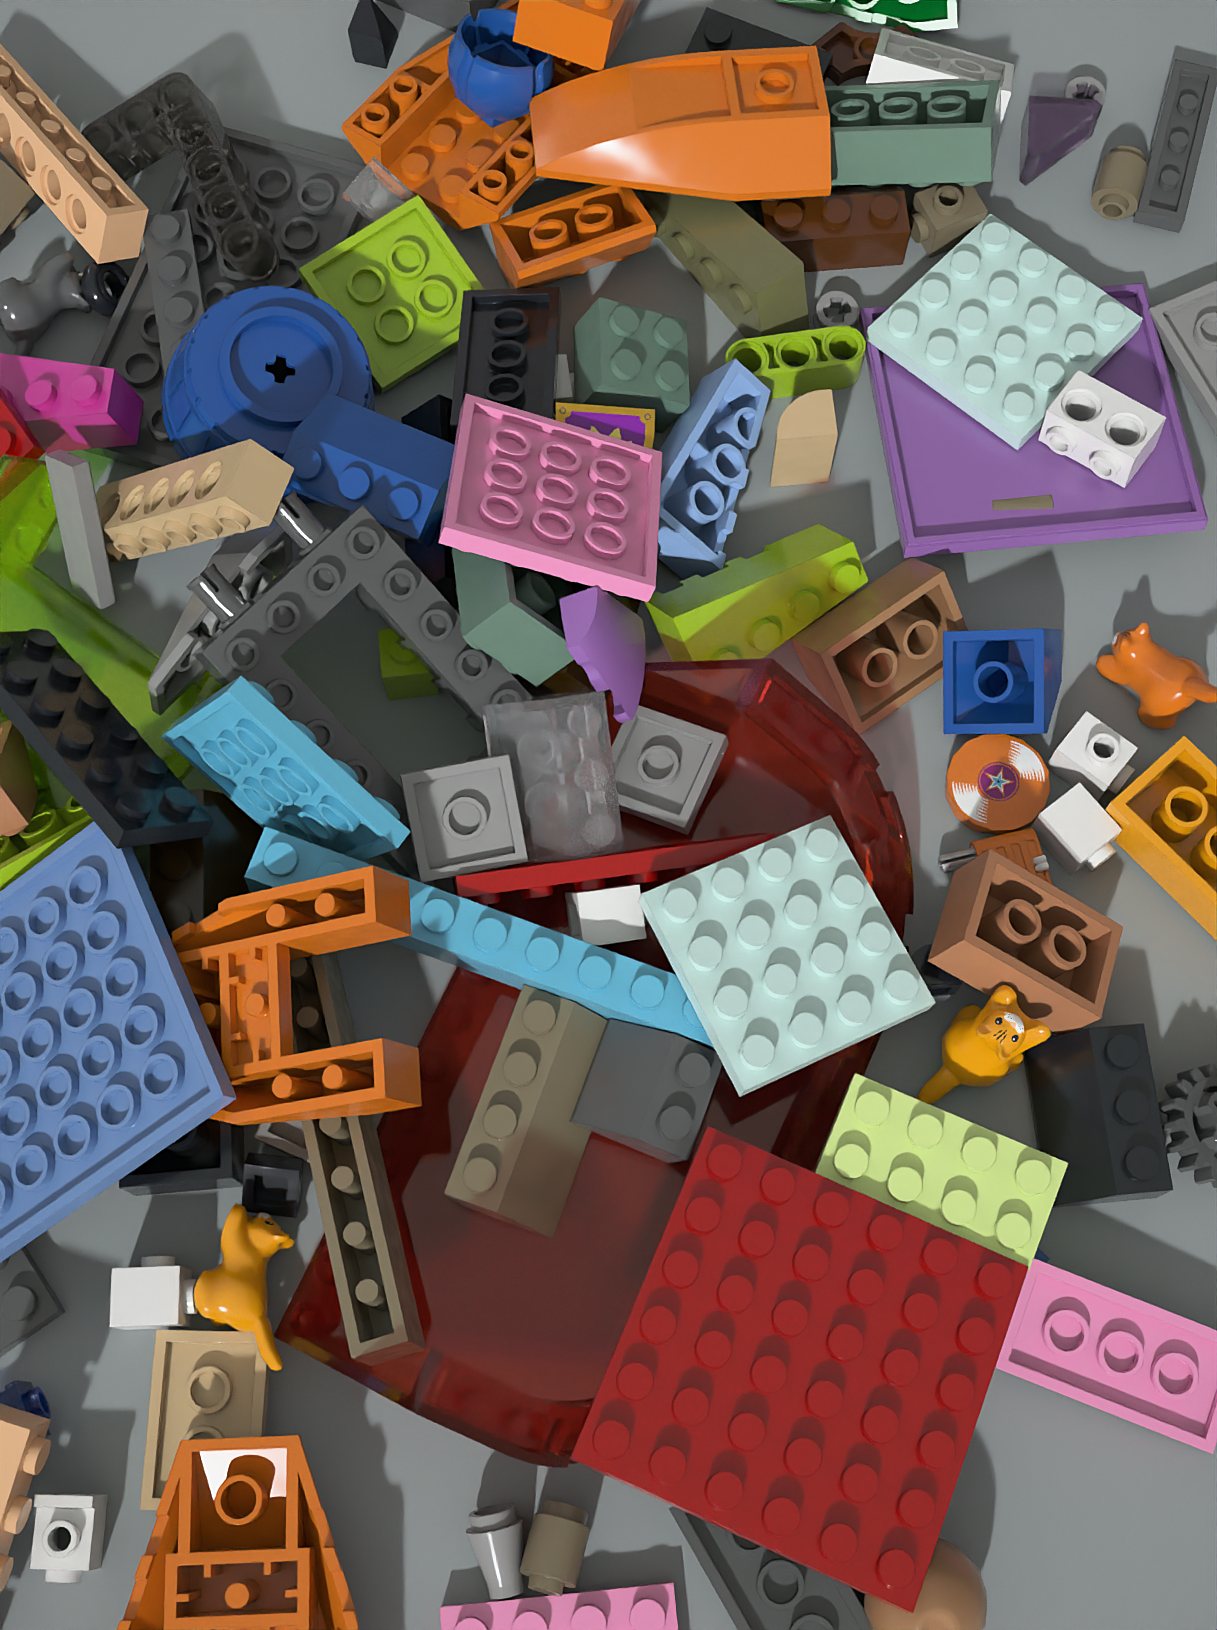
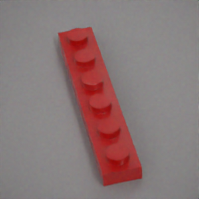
[452,832,775,905]

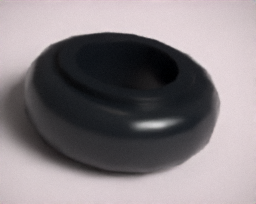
[81,260,130,318]

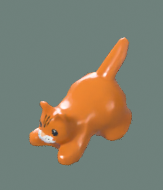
[1096,622,1217,730]

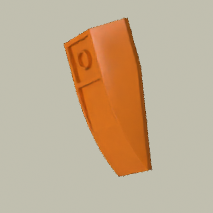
[342,0,596,231]
[529,46,831,201]

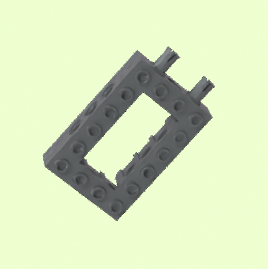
[187,490,574,886]

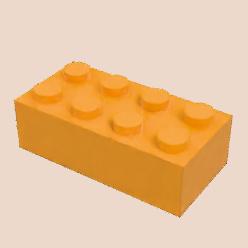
[1105,736,1217,941]

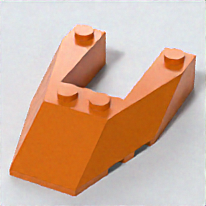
[171,865,422,1125]
[116,1435,360,1630]

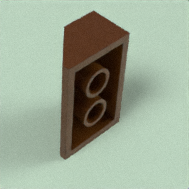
[754,184,911,272]

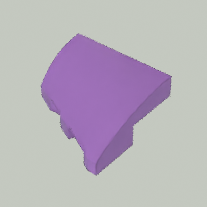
[559,586,646,723]

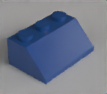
[282,393,455,548]

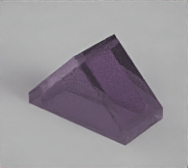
[1019,95,1103,186]

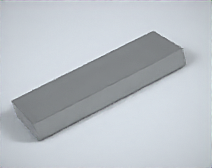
[44,449,116,609]

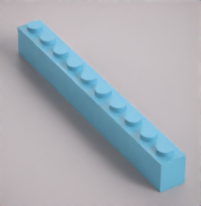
[244,826,716,1051]

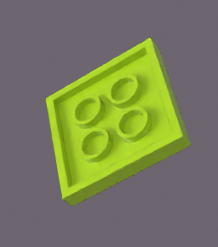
[299,195,485,394]

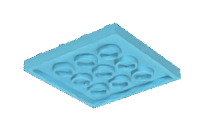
[161,676,411,861]

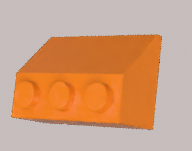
[489,184,657,289]

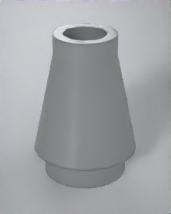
[466,1503,524,1599]

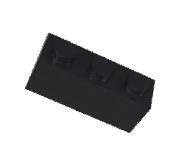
[1022,1023,1173,1208]

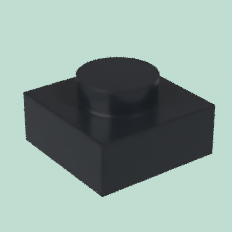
[242,1152,304,1218]

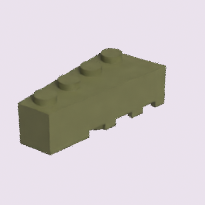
[641,190,810,339]

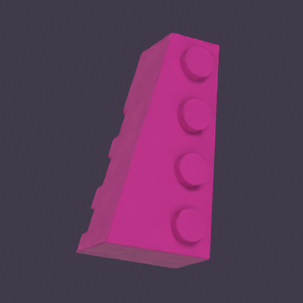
[0,353,144,453]

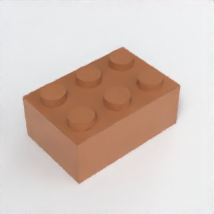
[928,849,1123,1035]

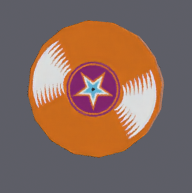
[945,734,1050,836]

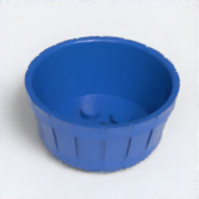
[161,286,375,504]

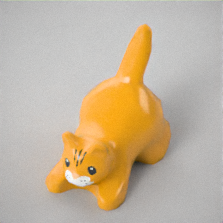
[916,985,1051,1105]
[194,1204,294,1371]

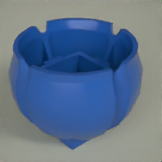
[447,8,556,128]

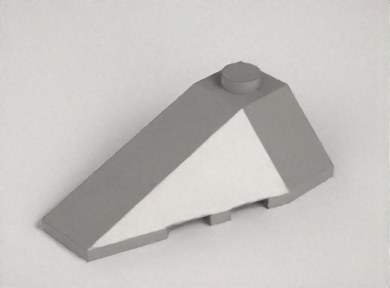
[147,521,293,716]

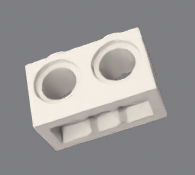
[1038,370,1166,488]

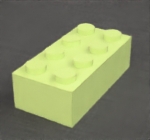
[813,1073,1068,1271]

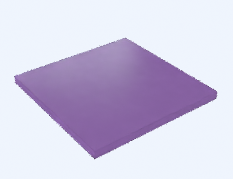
[859,283,1208,558]

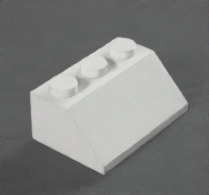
[866,28,1014,123]

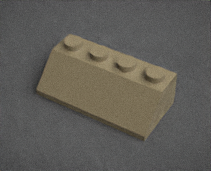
[444,984,607,1239]

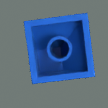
[943,628,1062,734]

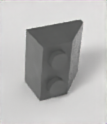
[569,1019,722,1163]

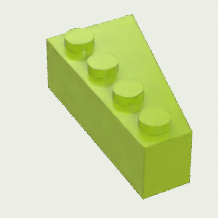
[643,523,868,697]

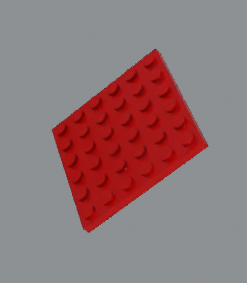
[569,1126,1029,1613]

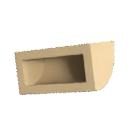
[770,389,838,487]

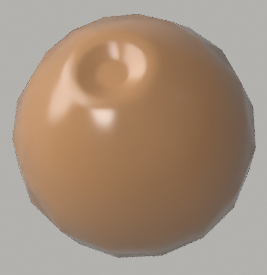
[864,1537,987,1630]

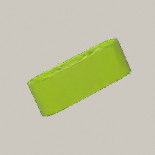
[725,326,866,399]

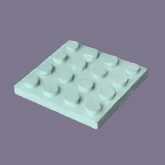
[866,213,1143,450]
[638,815,936,1097]

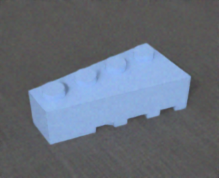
[657,358,771,580]

